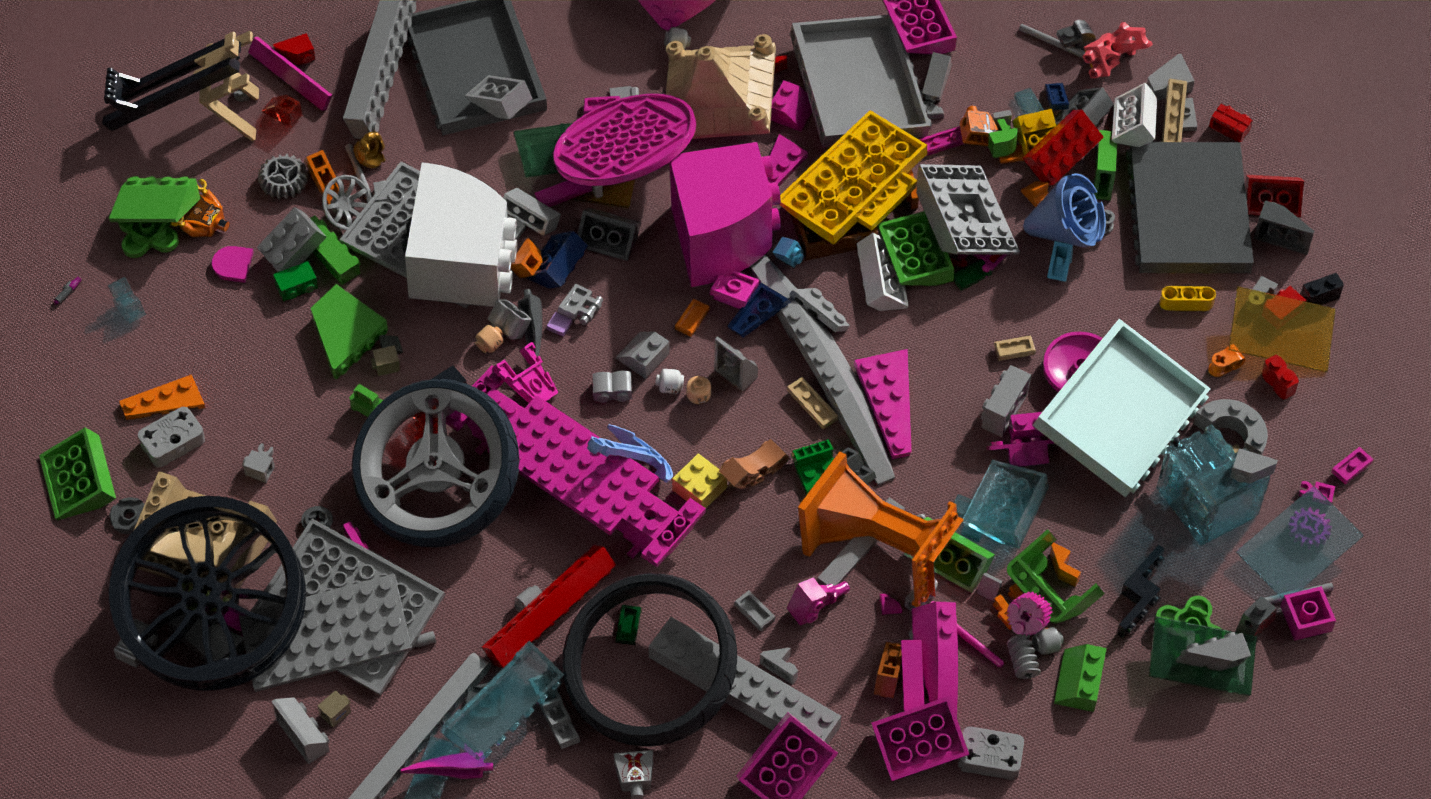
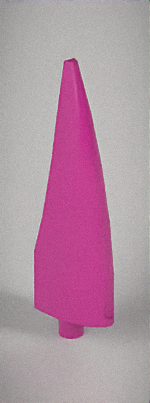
[401,751,493,779]

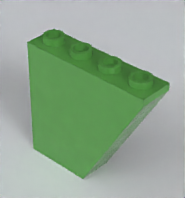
[310,284,388,380]

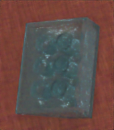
[963,460,1049,549]

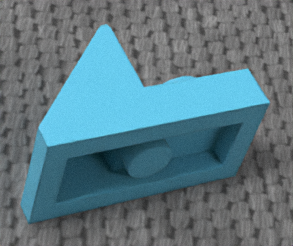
[1047,241,1073,282]

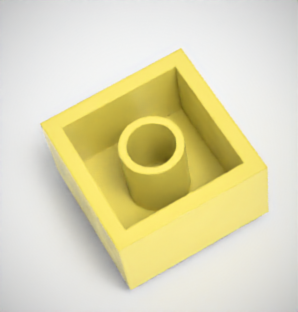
[672,453,727,508]

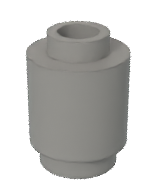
[514,585,542,612]

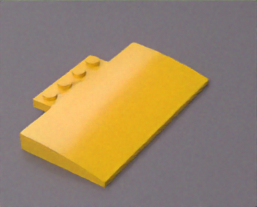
[779,110,927,245]

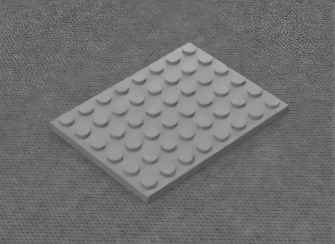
[340,161,526,309]
[250,519,446,696]

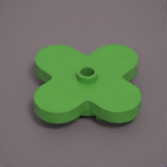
[118,222,179,258]
[1154,596,1225,661]

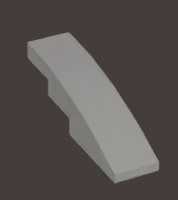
[529,673,580,749]

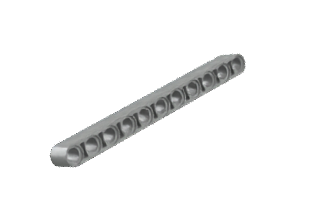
[348,653,491,799]

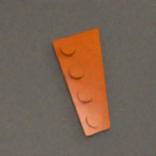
[119,374,205,420]

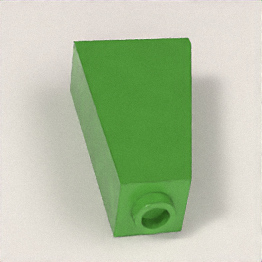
[1094,130,1117,201]

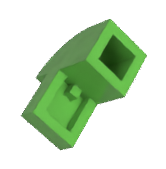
[988,119,1017,158]

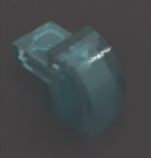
[108,277,146,323]

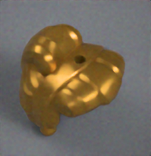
[353,132,386,168]

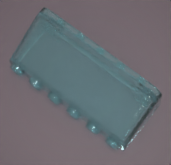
[440,641,564,761]

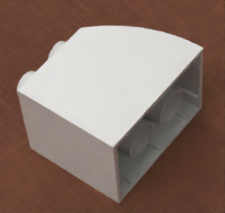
[405,163,517,307]

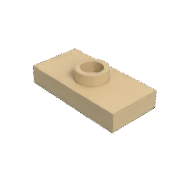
[994,336,1036,361]

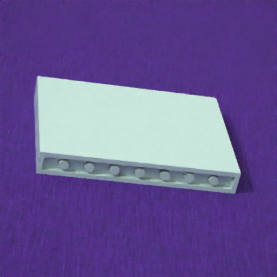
[1033,319,1210,498]

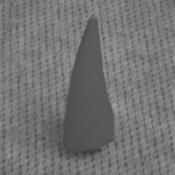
[518,289,543,356]

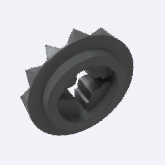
[301,506,333,529]

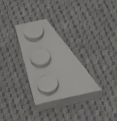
[789,288,850,332]

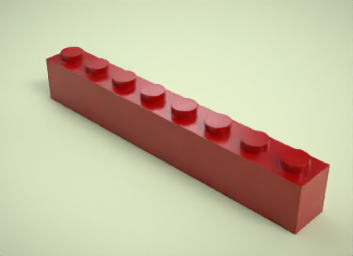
[481,545,616,668]

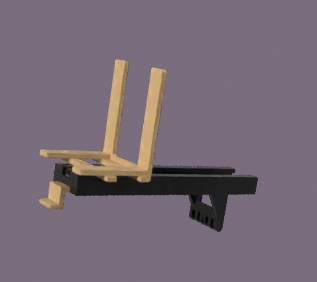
[102,31,259,141]

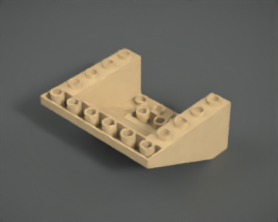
[135,471,277,599]

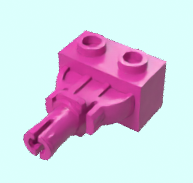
[787,578,850,626]

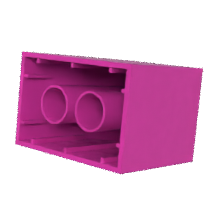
[669,142,781,287]

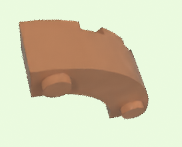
[719,439,791,489]

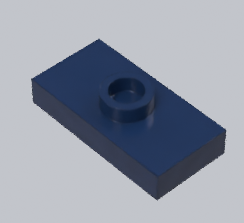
[1045,83,1069,110]

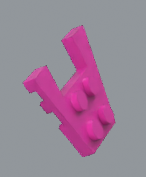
[492,342,558,403]

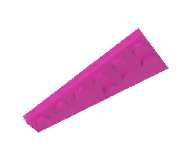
[854,349,912,460]

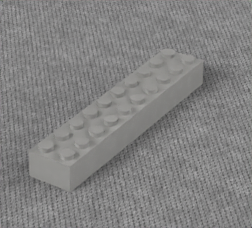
[343,0,417,139]
[649,617,842,744]

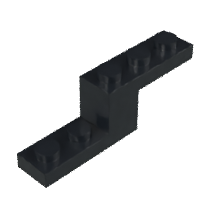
[1117,544,1165,638]

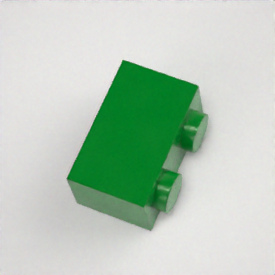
[273,261,318,302]

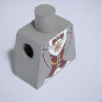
[614,750,653,799]

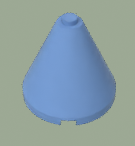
[1023,173,1106,248]

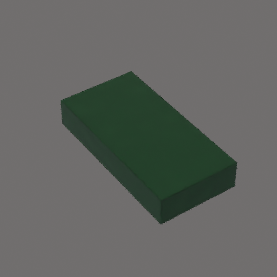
[954,259,992,291]
[616,605,642,645]

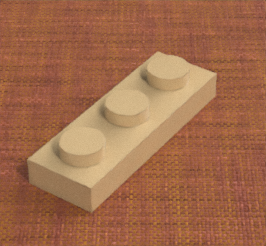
[787,377,838,429]

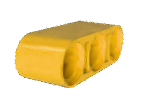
[1159,286,1216,311]

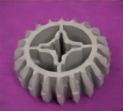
[258,153,308,200]

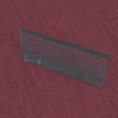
[404,736,460,799]

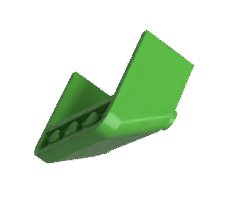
[1007,529,1105,624]

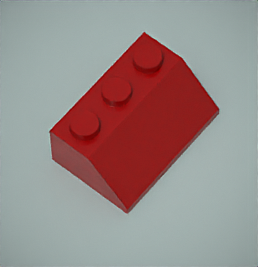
[1245,175,1304,217]

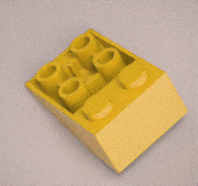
[1012,109,1056,155]

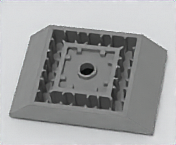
[916,164,1020,255]

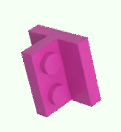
[710,271,759,309]

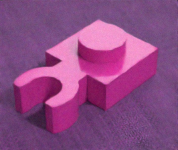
[1299,481,1335,506]

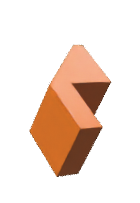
[1050,542,1081,587]

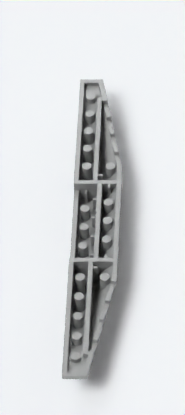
[748,255,895,486]

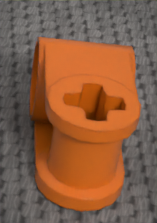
[1208,345,1246,377]

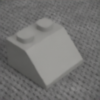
[616,331,669,379]

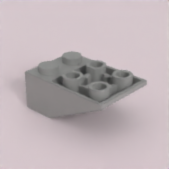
[1176,632,1251,671]

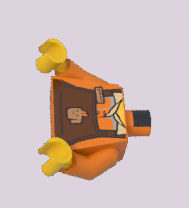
[171,179,230,237]

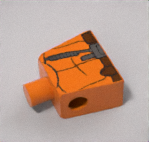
[960,106,999,146]

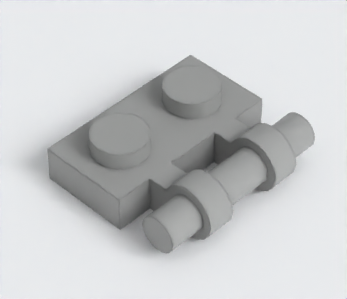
[558,284,603,325]

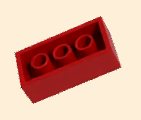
[1023,109,1104,186]

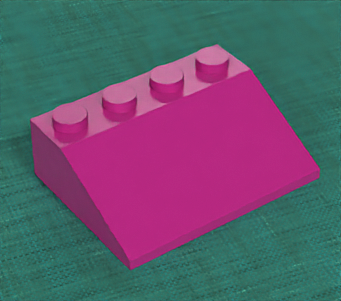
[882,0,957,54]
[872,696,970,781]
[736,712,838,799]

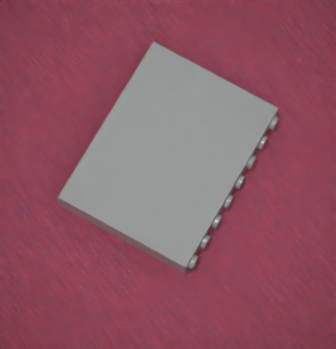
[790,15,932,147]

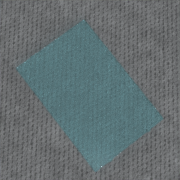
[1236,486,1364,599]

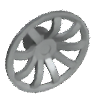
[322,175,372,230]

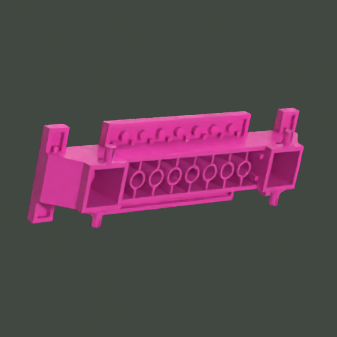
[446,365,706,567]

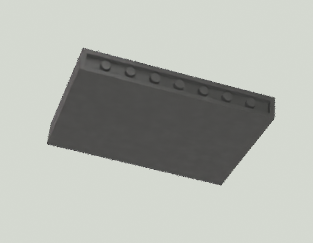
[407,0,547,136]
[1126,142,1253,274]

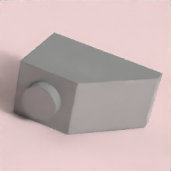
[1230,448,1278,484]

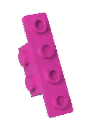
[987,437,1054,467]

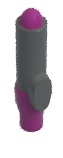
[54,276,82,305]

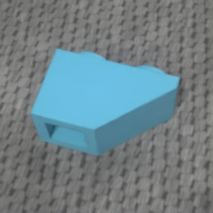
[773,237,804,268]

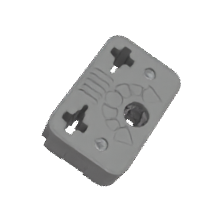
[138,407,205,468]
[958,727,1024,780]

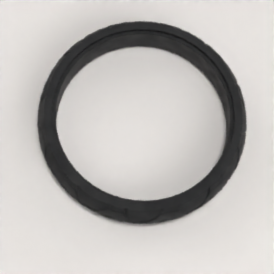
[562,573,737,747]

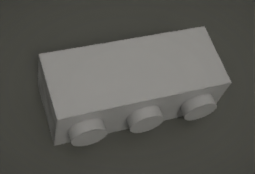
[503,188,561,236]

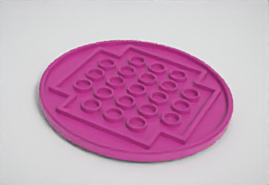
[553,94,696,186]

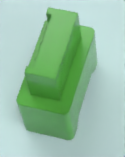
[349,384,383,417]

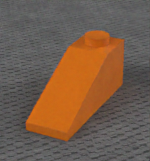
[304,150,339,204]

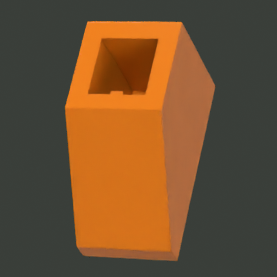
[511,238,542,278]

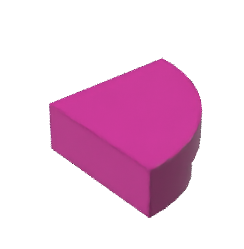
[880,594,902,615]

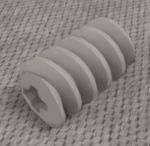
[1007,634,1041,679]

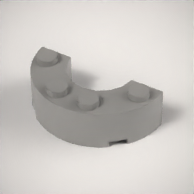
[1193,399,1268,455]

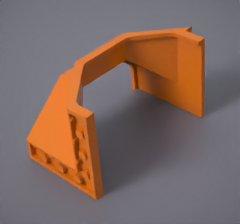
[798,452,964,607]

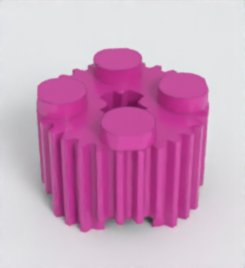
[1007,592,1053,636]

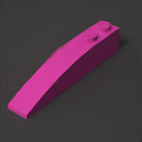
[911,602,958,717]

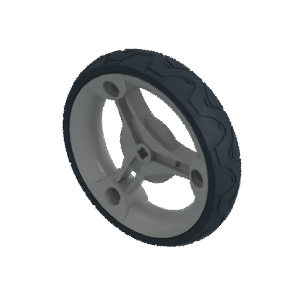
[352,379,520,548]

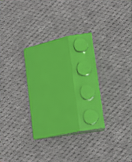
[109,176,200,223]
[878,211,954,286]
[39,427,116,520]

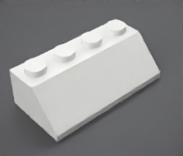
[1112,83,1157,147]
[857,233,909,311]

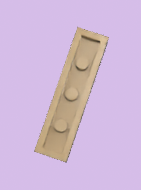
[1162,78,1187,142]

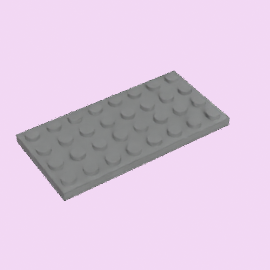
[239,573,412,692]

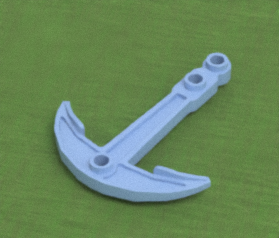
[587,424,673,483]

